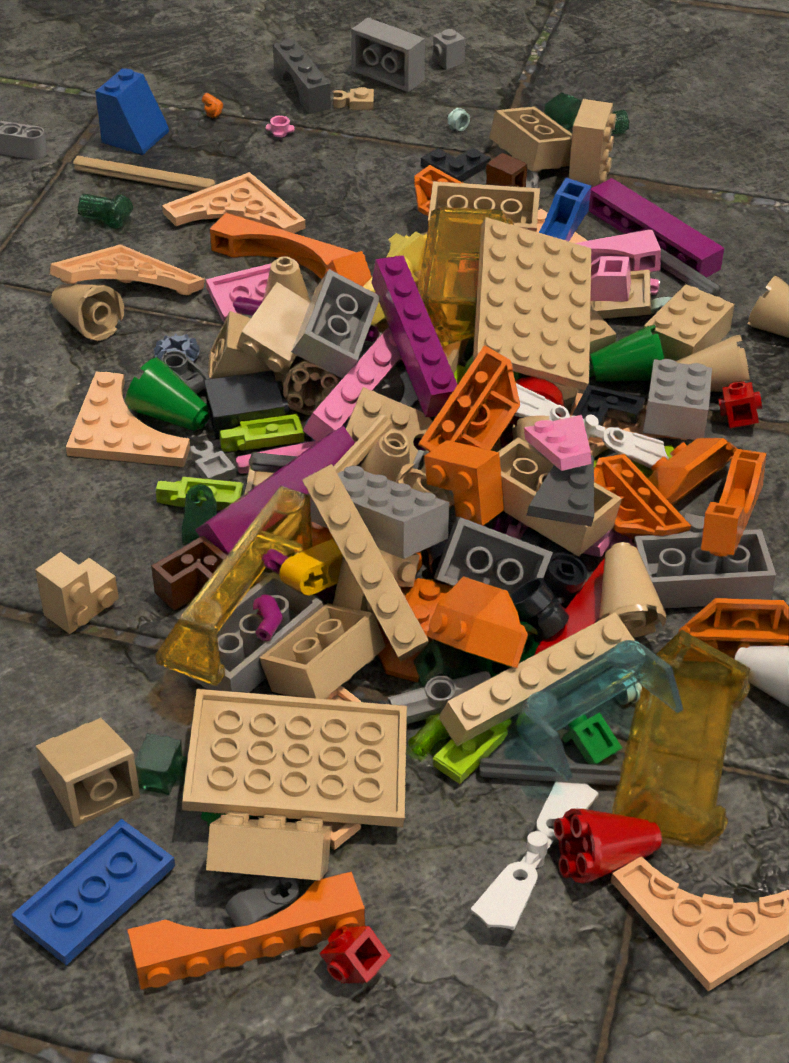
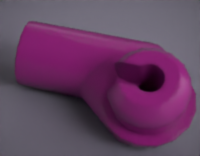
[253,594,283,641]

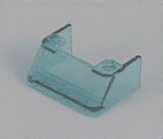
[515,640,683,781]

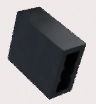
[204,370,289,440]

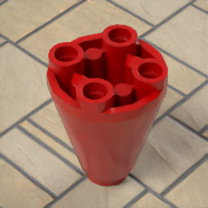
[554,808,662,884]

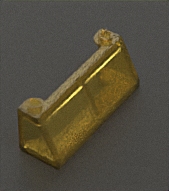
[418,207,514,347]
[155,486,313,686]
[612,630,750,846]

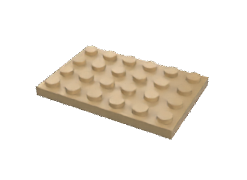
[473,217,591,390]
[182,689,407,827]

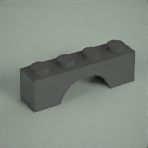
[273,39,331,114]

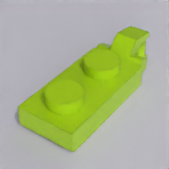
[219,414,304,452]
[156,477,243,511]
[433,717,512,784]

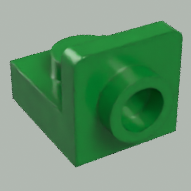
[561,712,622,765]

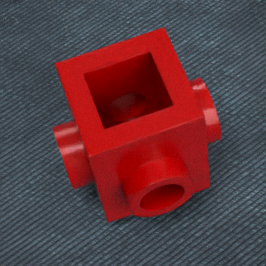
[718,382,763,428]
[319,926,391,984]

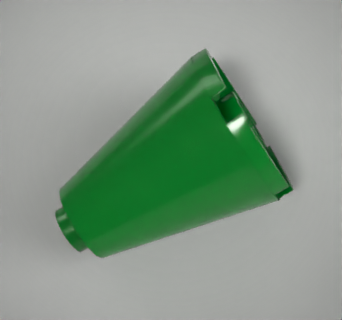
[589,325,664,382]
[125,357,210,431]

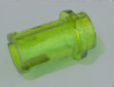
[408,713,449,757]

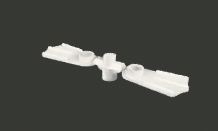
[515,384,669,469]
[471,782,598,930]

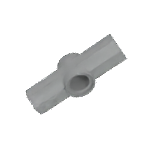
[388,671,491,724]

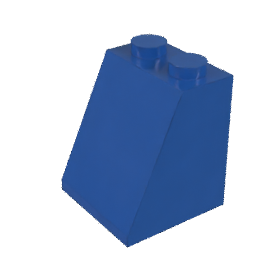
[95,68,169,155]

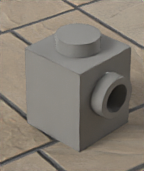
[432,29,466,70]

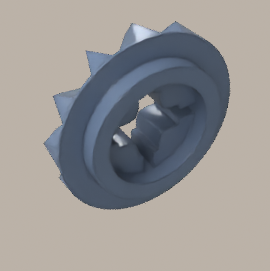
[154,333,199,361]

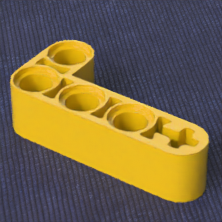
[279,538,343,596]

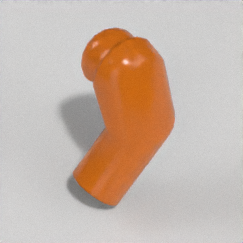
[202,93,224,118]

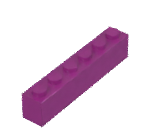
[588,178,724,277]
[371,255,458,417]
[195,426,355,560]

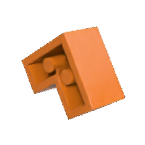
[424,440,504,526]

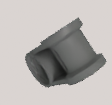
[162,351,210,394]
[226,876,299,927]

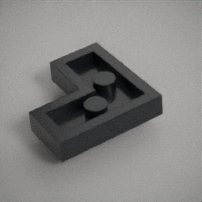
[421,148,491,182]
[572,385,645,426]

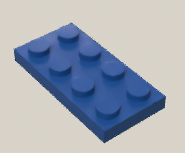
[11,819,175,965]

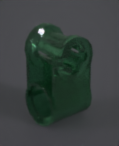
[182,484,217,546]

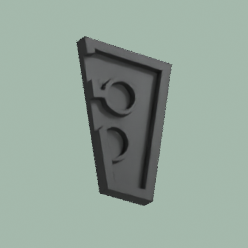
[526,455,594,527]

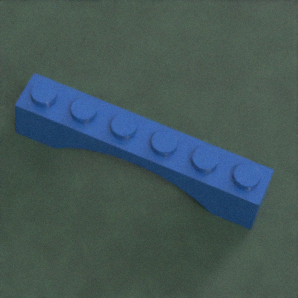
[539,178,592,241]

